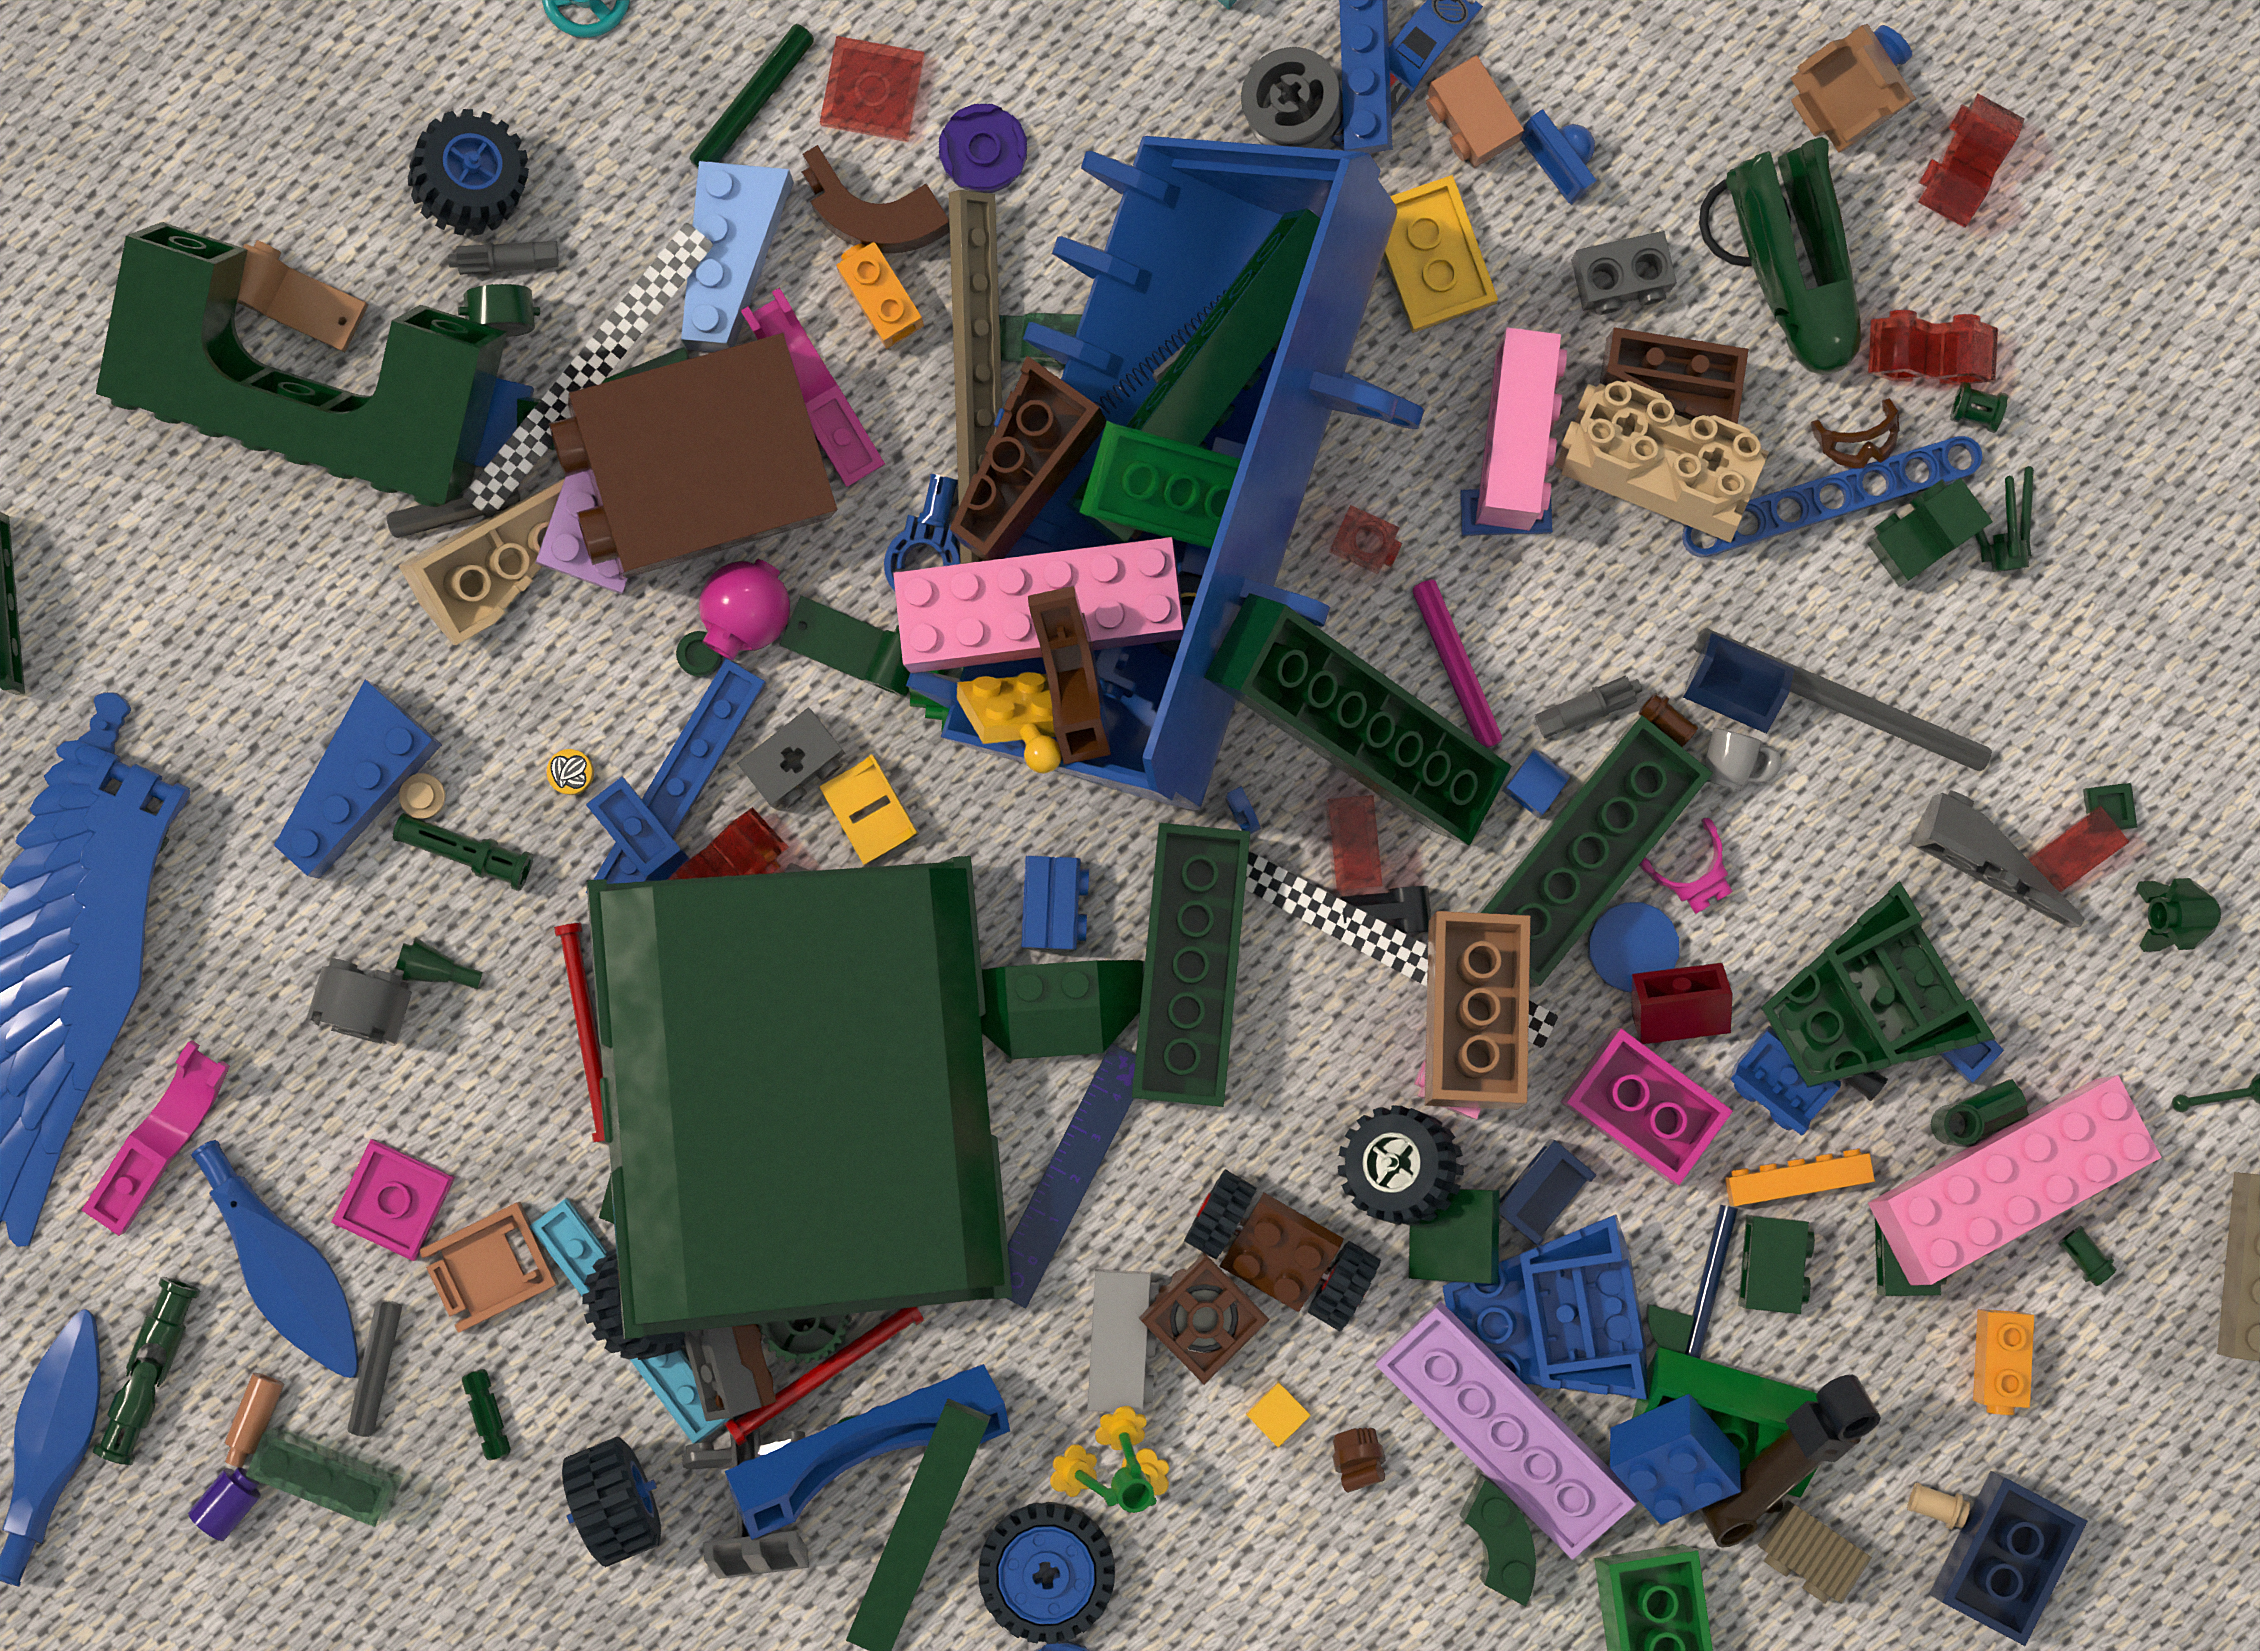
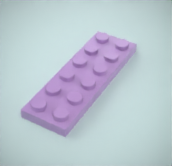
[1375,1301,1638,1560]

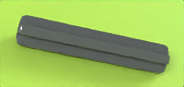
[387,487,520,538]
[347,1300,402,1437]

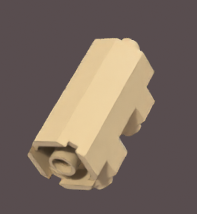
[1555,381,1769,543]

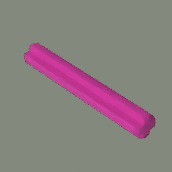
[1412,579,1502,748]

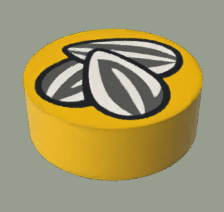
[547,749,594,795]

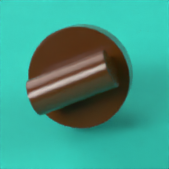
[1332,1427,1386,1493]

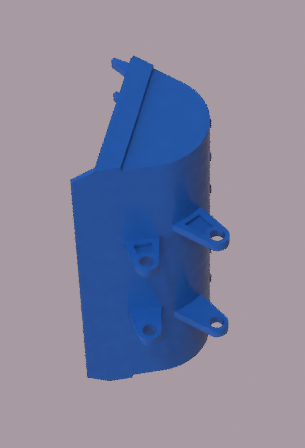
[906,136,1425,810]

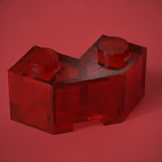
[1918,93,2025,228]
[1868,310,1998,385]
[667,807,789,880]

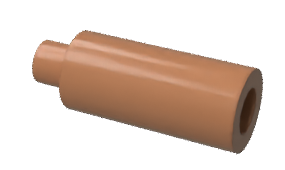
[224,1373,284,1468]

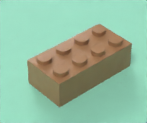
[1424,911,1530,1110]

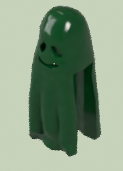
[1726,137,1862,375]

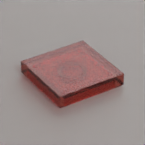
[820,36,925,142]

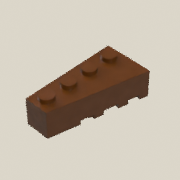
[949,356,1107,561]

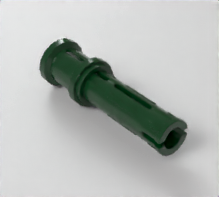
[392,813,534,891]

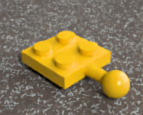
[957,672,1062,774]

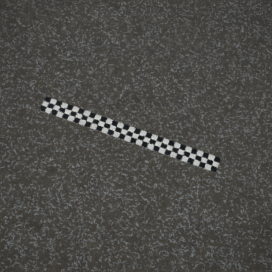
[463,223,713,517]
[1245,852,1558,1048]

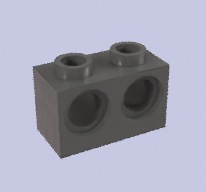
[1571,231,1677,315]

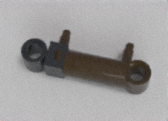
[1698,1374,1881,1548]

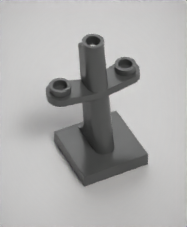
[682,1412,809,1579]

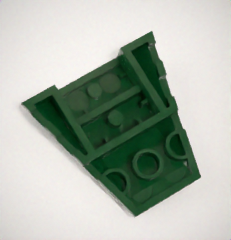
[1761,881,1995,1088]

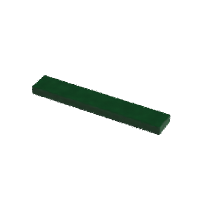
[846,1398,991,1651]

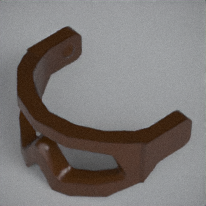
[1811,398,1900,468]

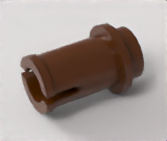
[1638,693,1698,747]

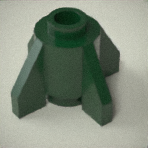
[2136,878,2221,952]

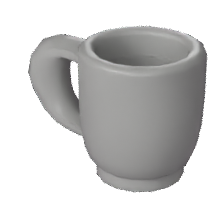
[1705,728,1782,791]

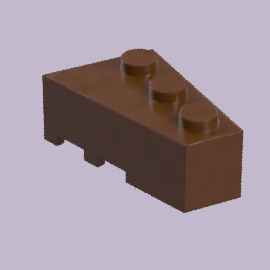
[1600,327,1749,424]

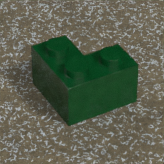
[1867,477,1993,587]

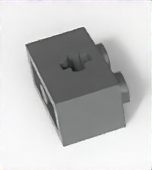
[737,707,846,809]

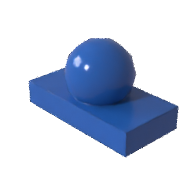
[1520,109,1597,205]

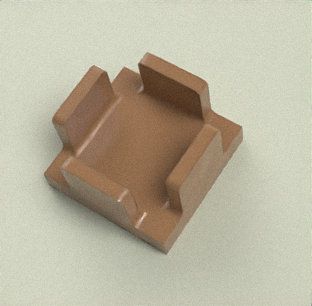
[1790,24,1916,153]

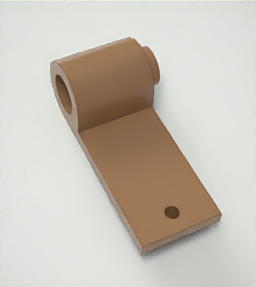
[237,240,369,353]

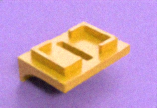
[819,754,919,865]

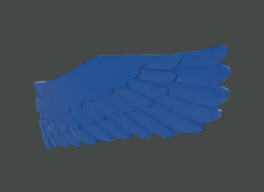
[0,740,191,1247]

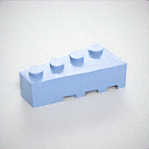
[681,161,794,352]

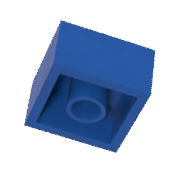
[1610,1393,1741,1525]

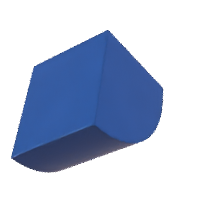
[1502,748,1571,818]

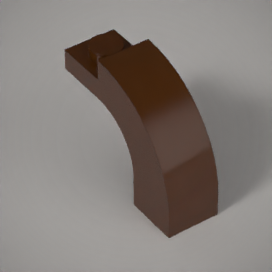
[801,145,950,253]
[1028,586,1111,764]

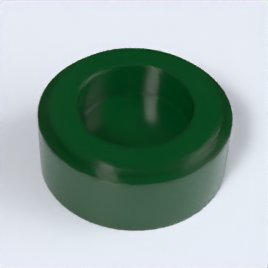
[676,631,723,677]

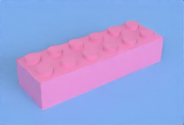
[893,537,1185,673]
[1868,1075,2162,1285]

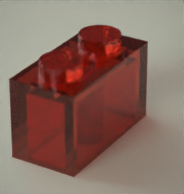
[1325,795,1383,893]

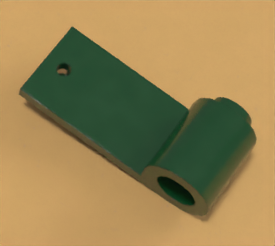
[779,595,910,698]

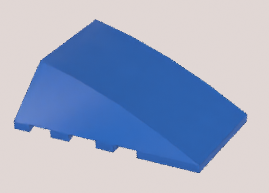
[1442,1214,1648,1400]

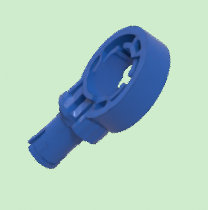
[884,474,961,591]

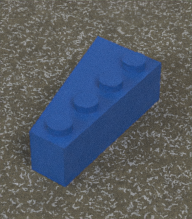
[274,679,442,879]

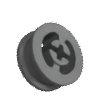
[1241,47,1343,149]

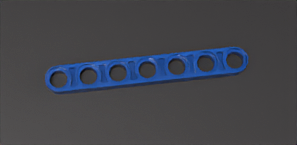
[1682,436,1983,558]

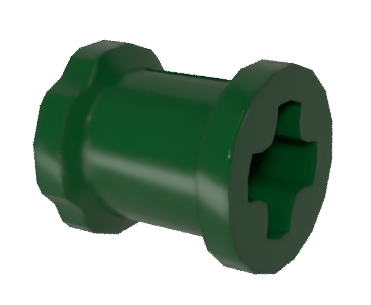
[1950,381,2008,433]

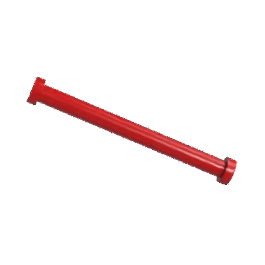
[554,922,605,1143]
[724,1307,924,1446]

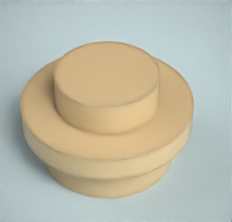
[399,773,446,819]

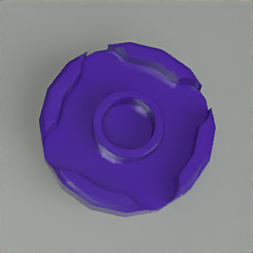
[939,104,1027,193]

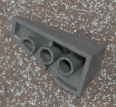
[1908,790,2085,928]

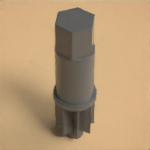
[448,241,559,275]
[1535,675,1643,739]

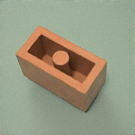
[1426,55,1524,168]

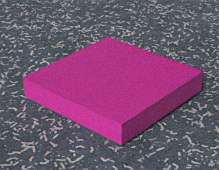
[331,1139,455,1261]

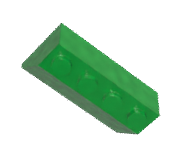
[1632,1347,1819,1498]

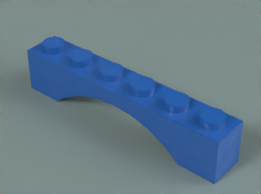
[725,1364,1010,1540]

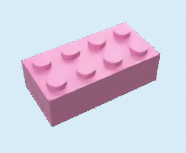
[1475,327,1567,531]

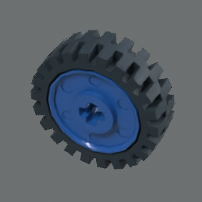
[978,1502,1115,1644]

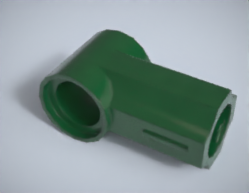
[1930,1079,2029,1145]

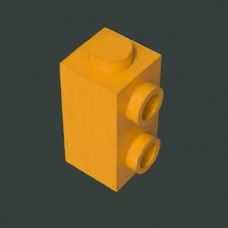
[836,241,924,349]
[1973,1309,2034,1415]

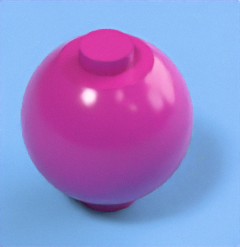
[699,559,790,660]

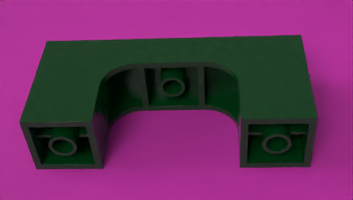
[96,222,507,507]

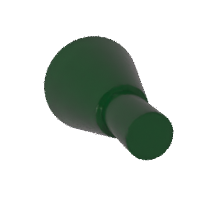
[395,937,483,989]

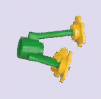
[1050,1406,1169,1513]

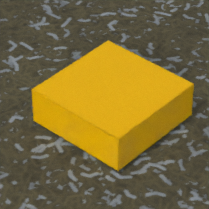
[1246,1381,1311,1448]

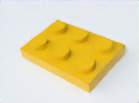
[1384,175,1498,333]

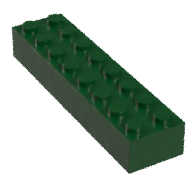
[1066,208,1321,542]
[1204,593,1512,846]

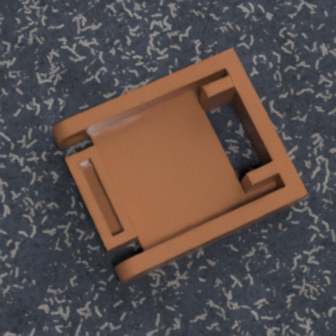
[419,1202,559,1333]

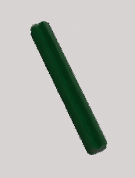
[689,24,814,169]

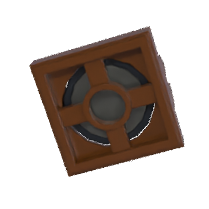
[1139,1253,1270,1385]

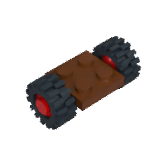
[1184,1169,1381,1331]

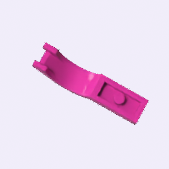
[741,287,885,487]
[82,1040,230,1236]

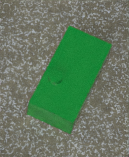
[1594,1544,1713,1651]

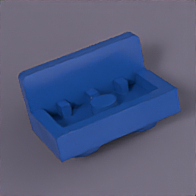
[1730,1026,1841,1136]

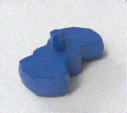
[78,692,131,753]

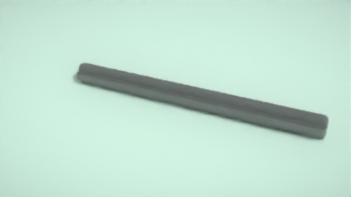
[1694,628,1992,771]

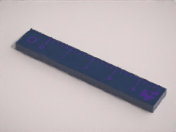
[1006,1044,1135,1309]

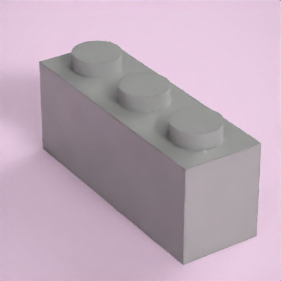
[1087,1269,1159,1414]

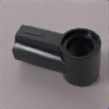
[1340,886,1431,933]

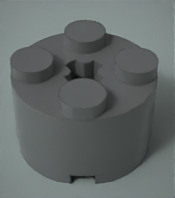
[306,958,412,1046]

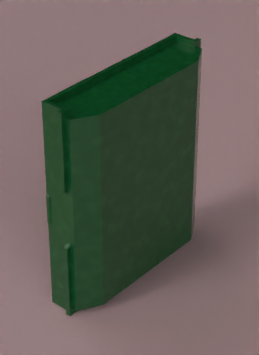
[586,856,1012,1339]

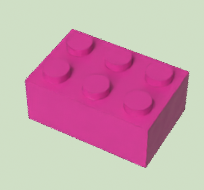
[1560,1028,1733,1186]

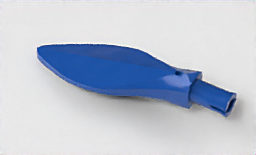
[191,1140,359,1378]
[0,1309,101,1587]

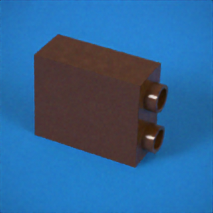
[549,333,838,580]

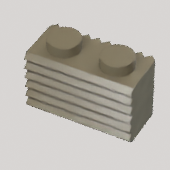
[1758,1500,1872,1604]

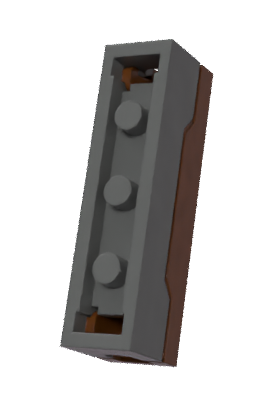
[684,1324,776,1421]

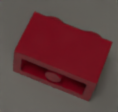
[1631,963,1733,1044]

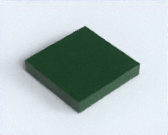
[1409,1188,1500,1284]

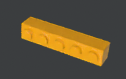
[1725,1148,1875,1206]

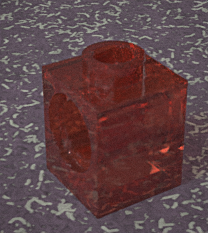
[1329,505,1402,574]

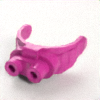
[1639,817,1733,914]

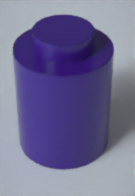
[188,1467,261,1541]

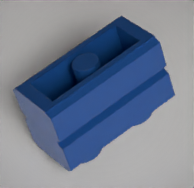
[1021,856,1089,951]

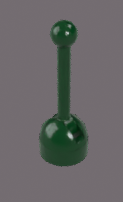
[2172,1073,2260,1112]

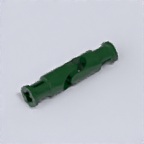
[93,1277,201,1466]

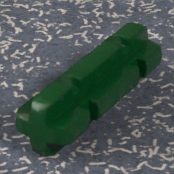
[461,1369,511,1460]

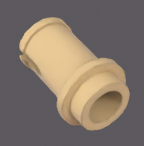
[1907,1483,1970,1530]

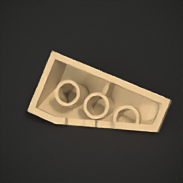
[398,478,565,645]

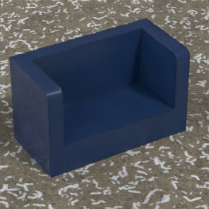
[1683,633,1795,734]
[1499,1139,1596,1246]

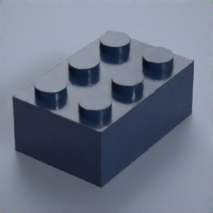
[1929,1471,2088,1646]

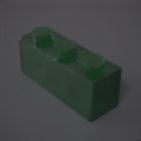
[246,1427,403,1527]

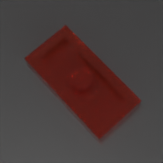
[2027,805,2129,892]

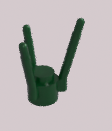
[1975,466,2034,572]

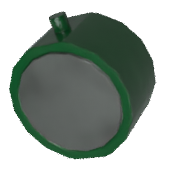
[458,284,540,337]

